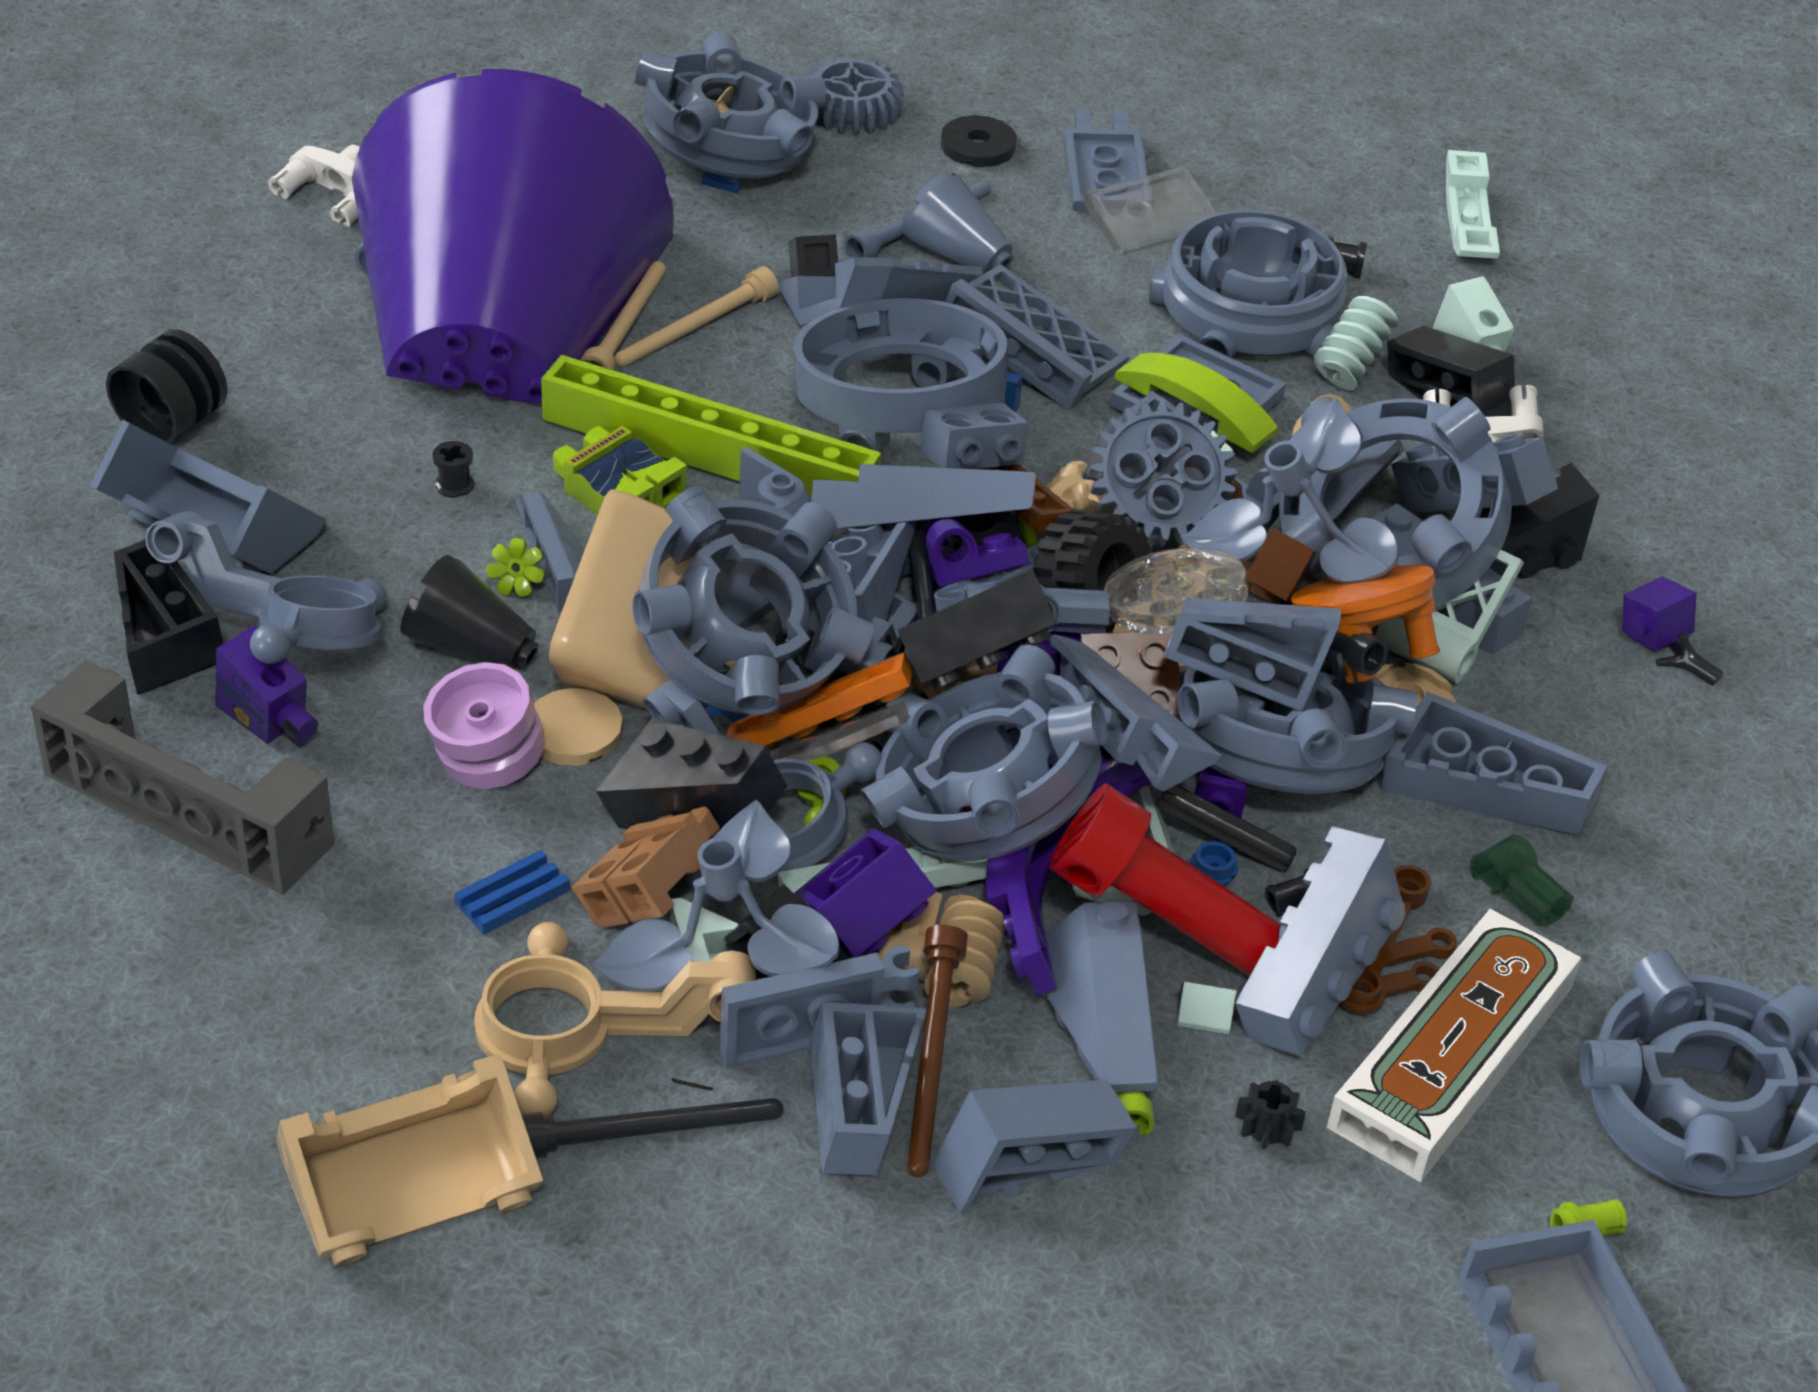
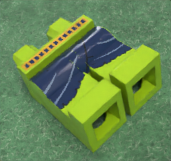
[553,425,687,515]

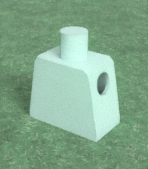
[1433,276,1514,352]

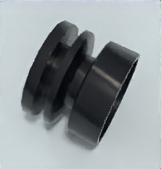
[105,329,228,444]

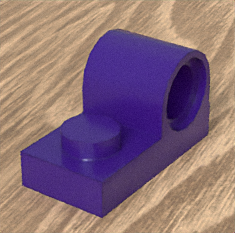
[926,519,1029,587]

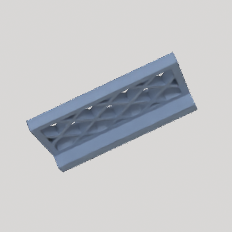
[945,264,1129,410]

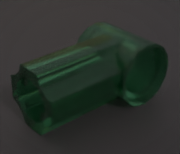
[1470,834,1574,927]

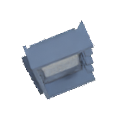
[1458,1220,1692,1392]

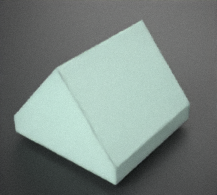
[1177,982,1236,1034]

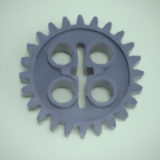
[1087,400,1237,547]

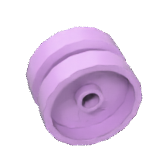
[423,662,545,790]

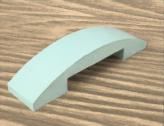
[1446,150,1500,259]

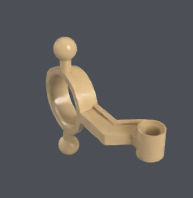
[474,922,756,1117]

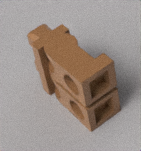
[571,807,720,928]

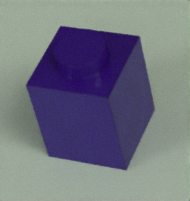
[1622,576,1697,651]

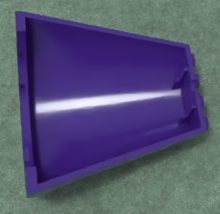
[352,69,674,404]

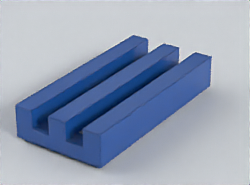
[455,850,570,935]

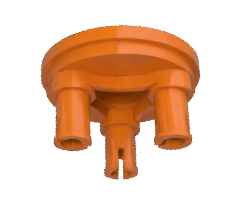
[1291,565,1440,683]

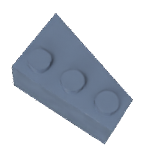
[1164,598,1341,711]
[933,1079,1137,1213]

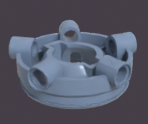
[635,32,827,179]
[1149,210,1348,358]
[632,485,875,715]
[861,644,1107,861]
[1177,648,1418,794]
[1580,951,1818,1197]

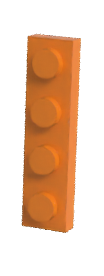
[726,652,913,750]

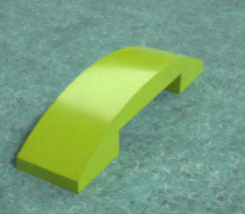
[1115,353,1278,453]

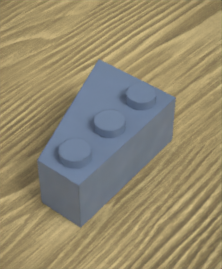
[809,1002,927,1176]

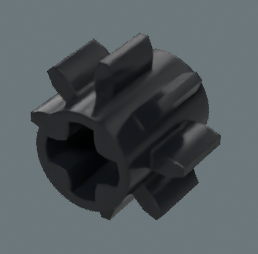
[1235,1080,1306,1149]

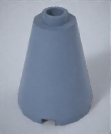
[902,172,1013,274]

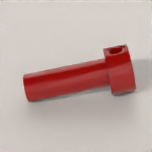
[1049,783,1281,977]

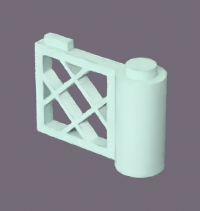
[1376,550,1524,684]

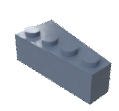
[1381,691,1608,836]

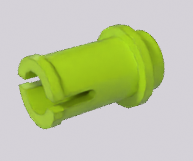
[1550,1199,1627,1236]

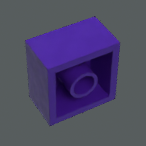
[794,828,937,958]

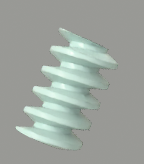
[1314,296,1398,391]

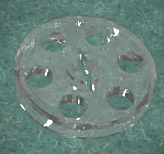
[1104,548,1248,635]

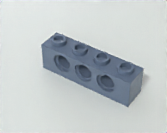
[1391,433,1558,513]

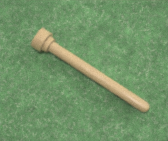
[580,261,666,371]
[614,266,779,367]

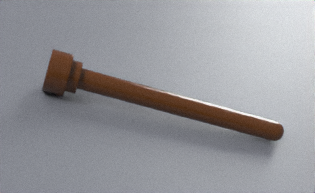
[907,925,968,1178]

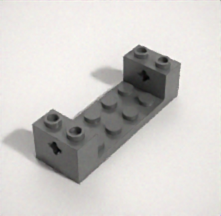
[31,660,334,895]

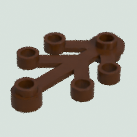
[1339,865,1457,1015]

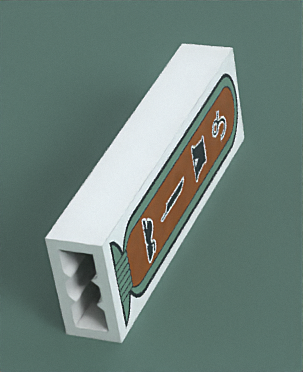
[1327,909,1581,1182]

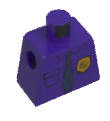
[215,625,318,744]

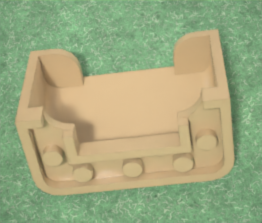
[549,489,719,709]
[276,1053,543,1266]

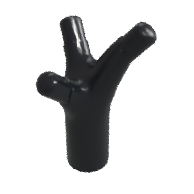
[1656,633,1724,686]

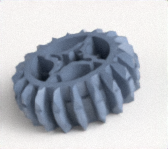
[806,57,904,136]

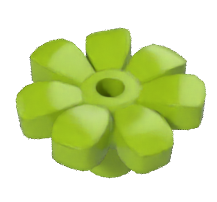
[486,538,546,597]

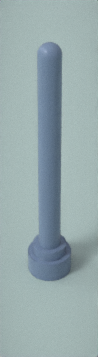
[844,181,991,258]

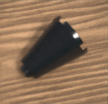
[400,555,539,670]

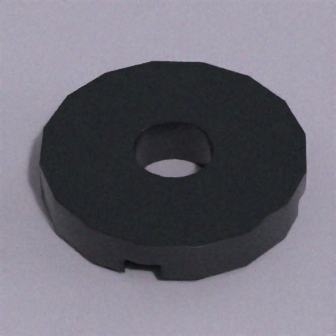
[940,115,1017,167]

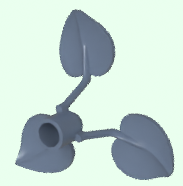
[1181,399,1399,584]
[594,800,839,992]

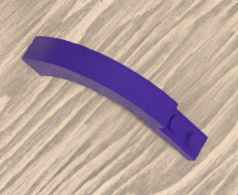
[986,746,1152,996]

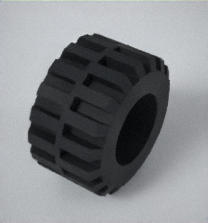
[1033,509,1152,631]

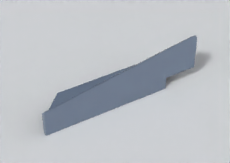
[811,464,1036,529]
[1050,634,1222,791]

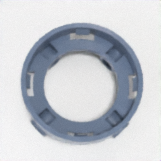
[793,298,1007,452]
[1279,397,1512,607]

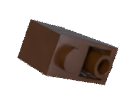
[1244,528,1317,604]

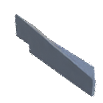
[513,491,584,612]

